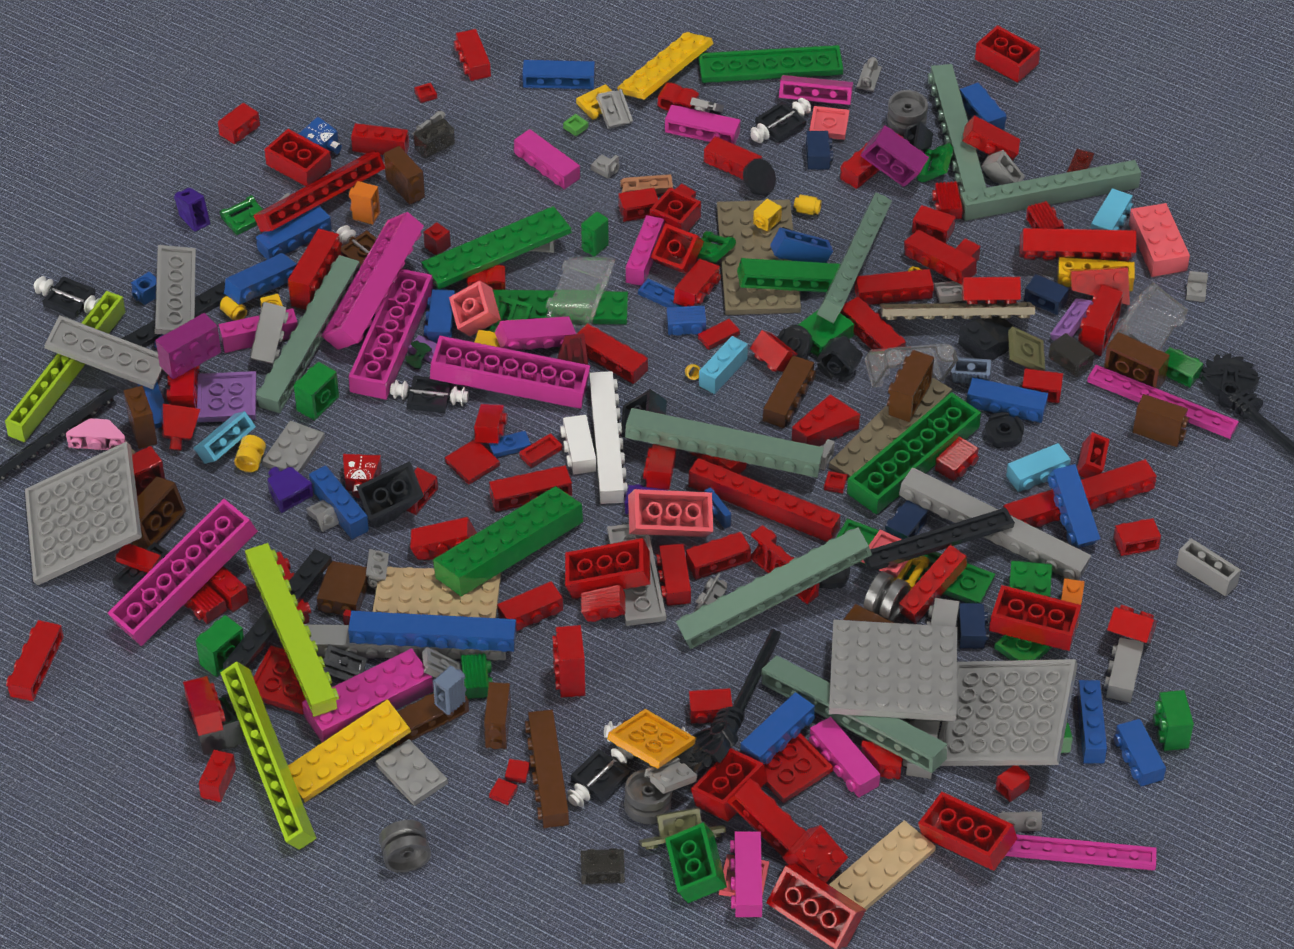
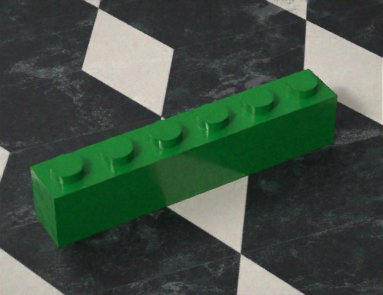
[737,258,840,292]

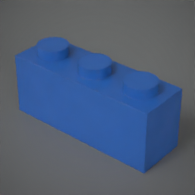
[960,82,1007,130]
[770,227,833,263]
[424,290,455,343]
[1113,719,1166,787]

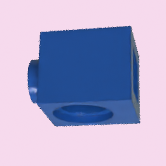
[131,272,156,305]

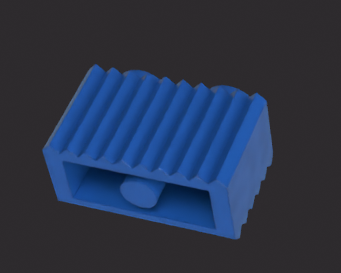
[666,306,706,336]

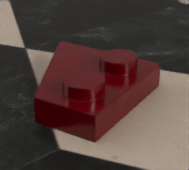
[557,333,588,365]

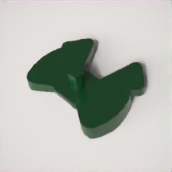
[405,340,432,369]

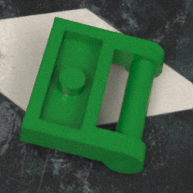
[917,143,954,182]
[219,195,263,235]
[697,231,736,263]
[489,296,533,332]

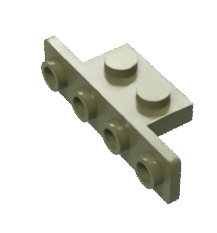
[639,808,726,849]

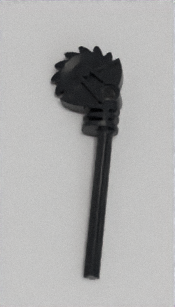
[1201,353,1294,457]
[676,629,781,773]

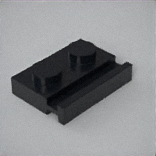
[323,645,367,682]

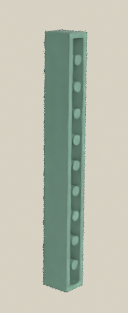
[928,64,986,194]
[960,160,1141,221]
[817,192,892,323]
[256,255,360,413]
[625,408,824,478]
[676,527,872,649]
[762,655,948,773]

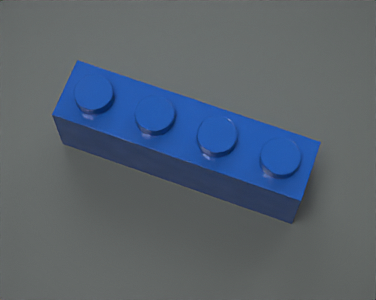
[522,60,595,89]
[256,205,332,259]
[224,253,297,305]
[966,377,1048,423]
[1048,464,1100,549]
[309,465,369,539]
[1077,680,1107,763]
[740,692,815,764]

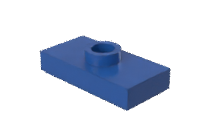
[488,431,531,458]
[705,487,731,529]

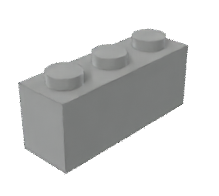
[249,302,289,364]
[1176,538,1241,596]
[1104,637,1144,703]

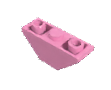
[66,418,126,450]

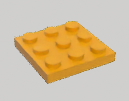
[607,709,696,769]

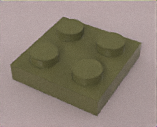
[1008,327,1045,371]

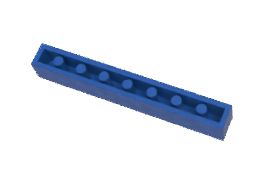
[348,611,516,652]

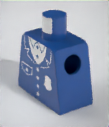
[299,117,342,154]

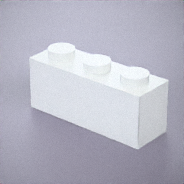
[560,415,596,475]

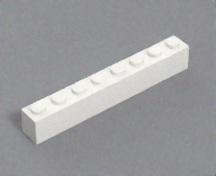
[589,371,628,504]

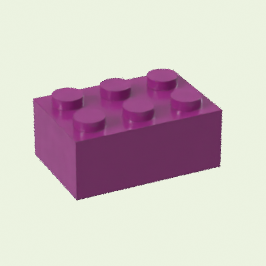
[860,125,929,187]
[156,313,221,379]

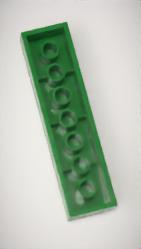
[847,392,981,515]
[433,486,583,597]

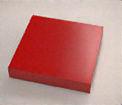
[445,439,500,485]

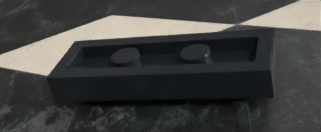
[112,542,169,593]

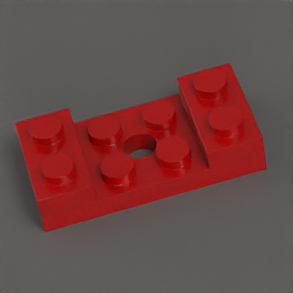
[751,525,819,605]

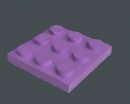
[197,371,257,423]

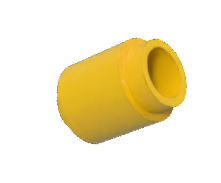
[794,194,822,216]
[220,296,247,321]

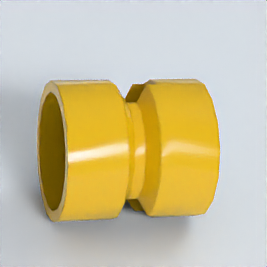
[234,435,266,472]

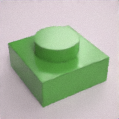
[563,114,589,136]

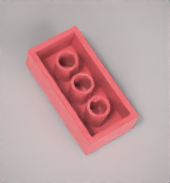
[1129,203,1190,277]
[628,489,713,537]

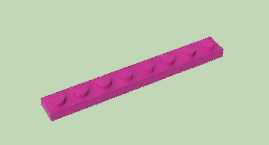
[1087,365,1239,439]
[1005,834,1156,870]

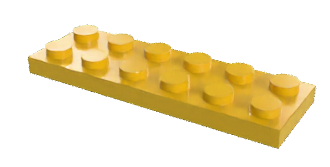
[617,32,713,100]
[288,699,411,802]

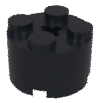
[817,336,863,382]

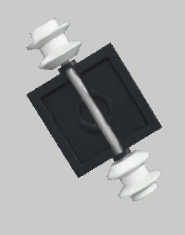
[750,98,811,143]
[34,276,101,318]
[390,375,469,413]
[567,746,633,807]

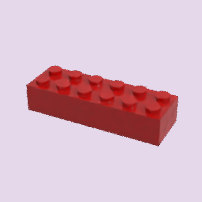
[1019,228,1136,262]

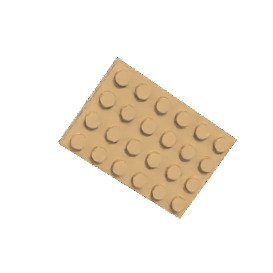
[373,567,501,618]

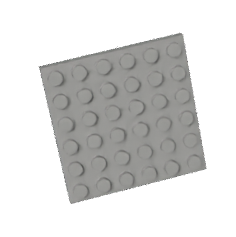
[25,441,142,585]
[829,620,957,721]
[939,659,1078,766]

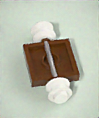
[336,225,377,267]

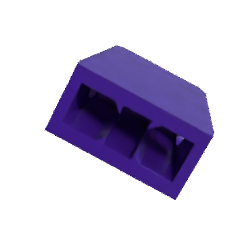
[174,188,211,232]
[267,467,313,513]

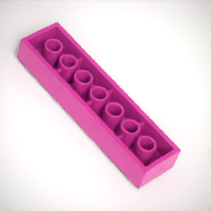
[321,212,424,350]
[348,269,433,400]
[430,336,590,409]
[108,499,258,646]

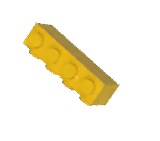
[1057,257,1135,291]

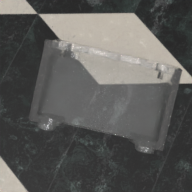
[545,257,616,329]
[1106,282,1188,352]
[865,343,958,387]

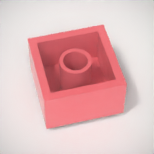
[449,281,501,336]

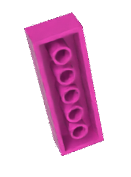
[302,648,433,742]

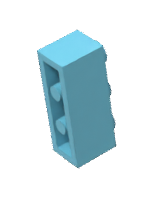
[1090,188,1134,230]
[699,336,748,394]
[194,411,256,464]
[1006,443,1071,493]

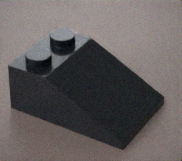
[958,316,1014,361]
[356,461,424,528]
[185,697,244,755]

